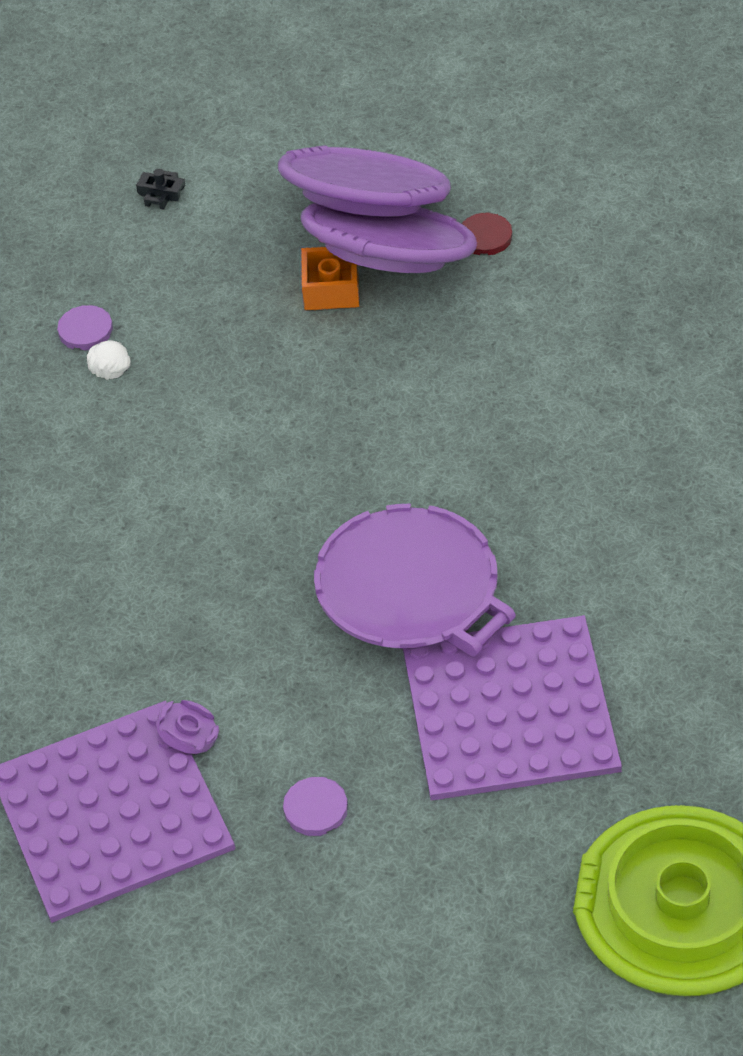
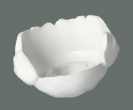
[87,340,131,380]

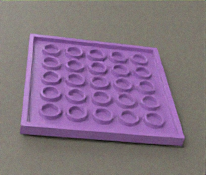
[403,615,622,800]
[0,700,235,923]

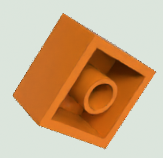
[301,247,359,310]

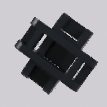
[136,169,185,210]

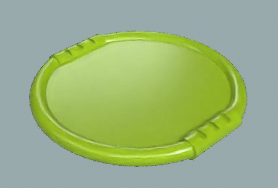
[573,805,743,996]

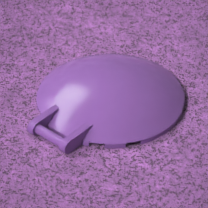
[314,504,516,657]

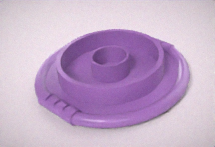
[278,145,451,217]
[301,203,477,273]

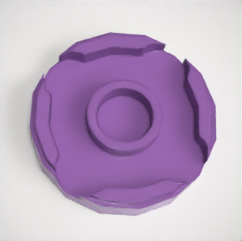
[57,305,113,350]
[156,700,219,754]
[283,777,348,836]

